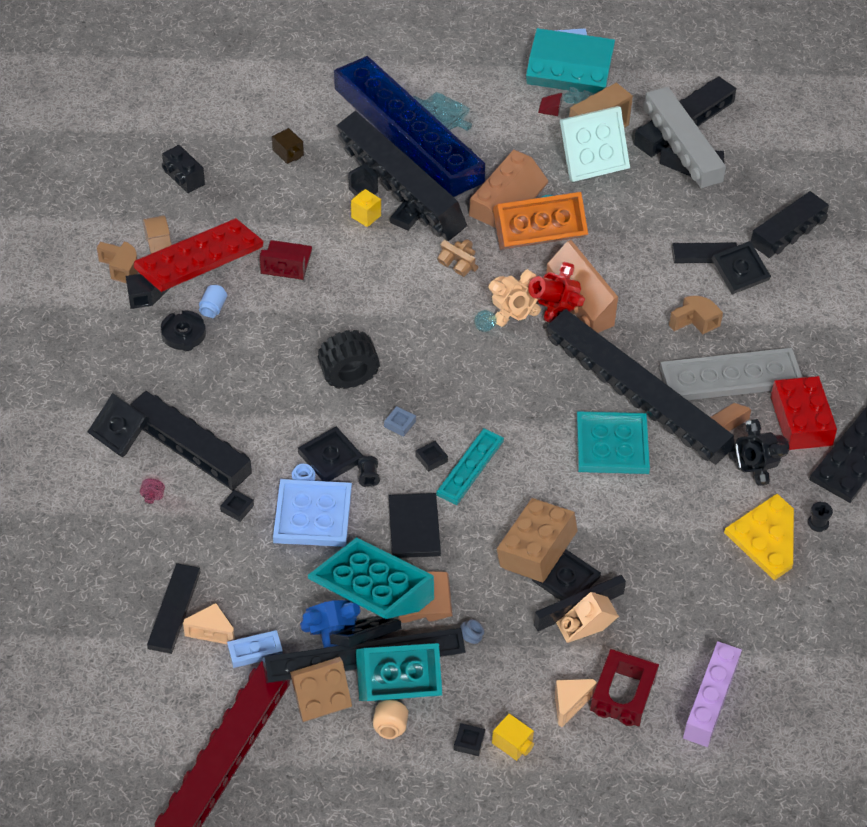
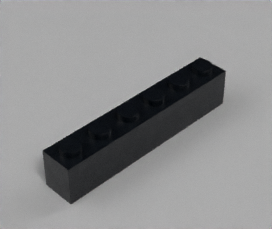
[634,76,737,158]
[130,391,252,491]

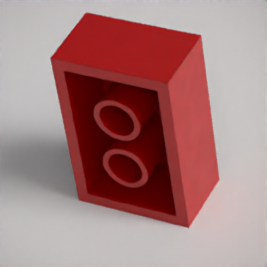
[771,376,837,450]

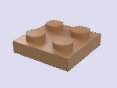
[290,657,352,722]

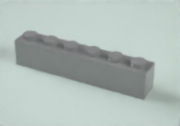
[643,87,726,188]

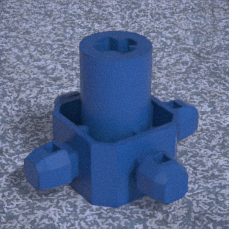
[300,600,361,648]

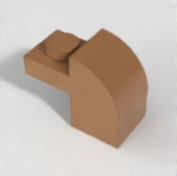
[142,215,171,254]
[97,241,138,283]
[669,296,723,335]

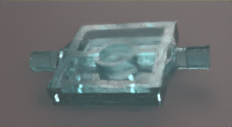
[410,92,472,133]

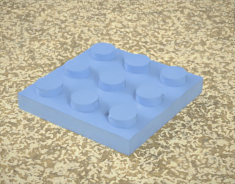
[273,479,352,547]

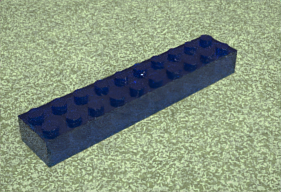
[334,56,486,197]

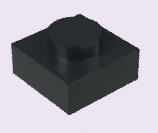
[415,441,448,472]
[220,490,254,522]
[454,723,486,756]

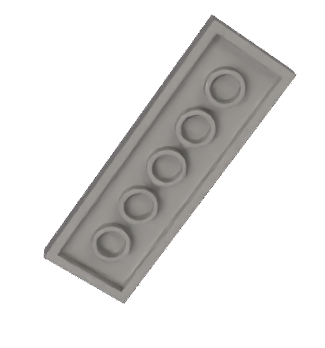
[660,348,803,400]

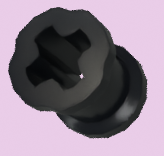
[358,456,380,487]
[808,502,833,532]

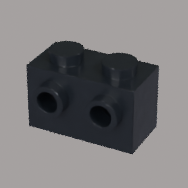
[162,145,205,193]

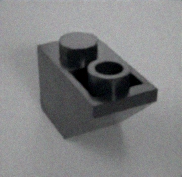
[125,274,170,309]

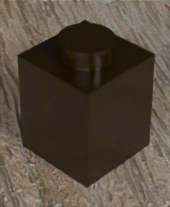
[272,128,304,164]

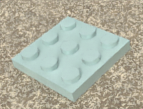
[560,106,630,182]

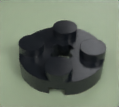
[161,310,206,351]

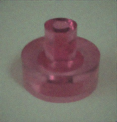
[139,479,165,504]

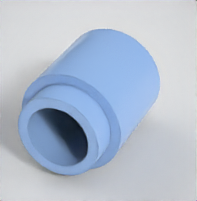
[199,285,227,318]

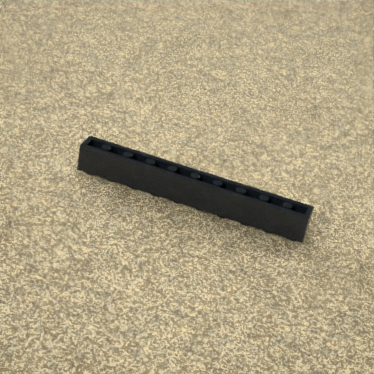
[547,309,735,465]

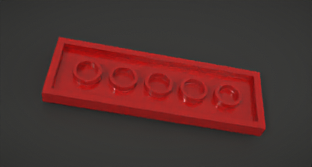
[134,218,264,292]

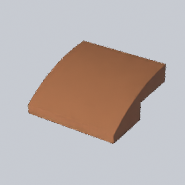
[399,572,453,623]

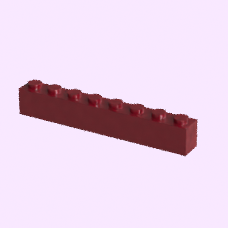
[155,660,290,827]

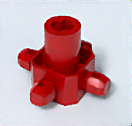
[528,261,585,323]

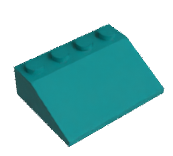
[526,28,615,94]
[308,537,434,619]

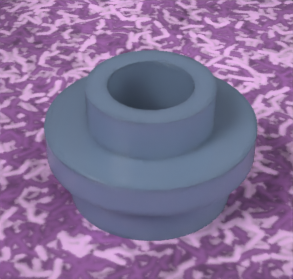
[460,619,484,644]

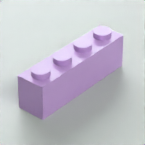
[683,641,742,747]

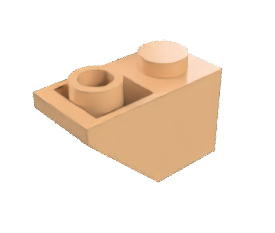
[556,592,619,643]

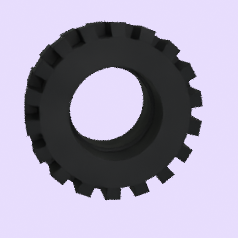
[317,330,380,389]

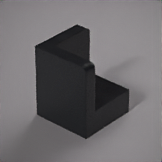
[348,164,378,196]

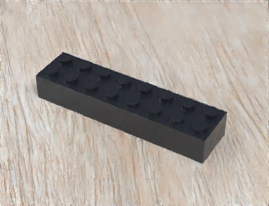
[336,110,467,241]

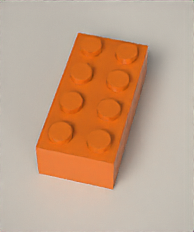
[493,192,588,250]

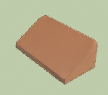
[711,403,751,431]

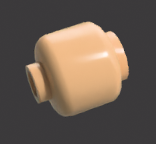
[373,699,408,739]

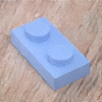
[227,630,283,668]

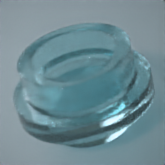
[475,310,497,332]

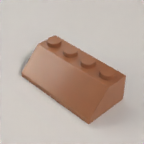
[469,150,548,228]
[546,240,618,333]

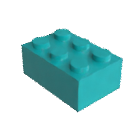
[356,643,443,701]

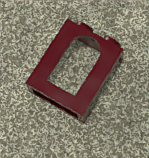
[590,649,659,727]

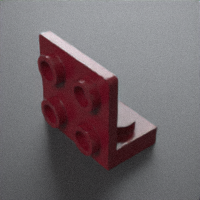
[260,240,312,280]

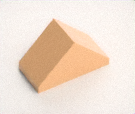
[183,603,235,644]
[555,679,597,727]

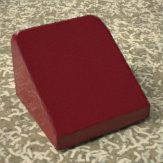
[538,93,563,116]

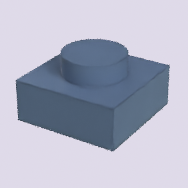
[384,406,416,437]

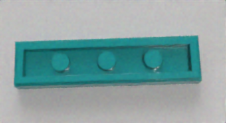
[436,428,504,505]

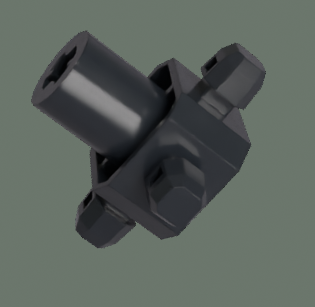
[729,419,789,486]

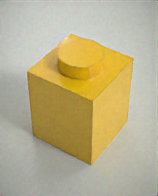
[351,189,381,227]
[492,714,534,761]

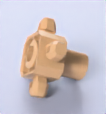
[488,269,541,327]

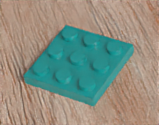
[577,411,650,474]

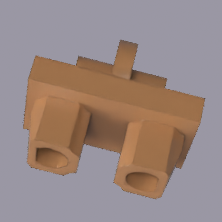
[437,239,479,277]

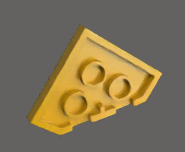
[724,494,794,581]

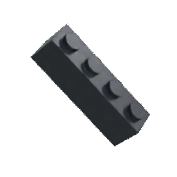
[751,191,829,258]

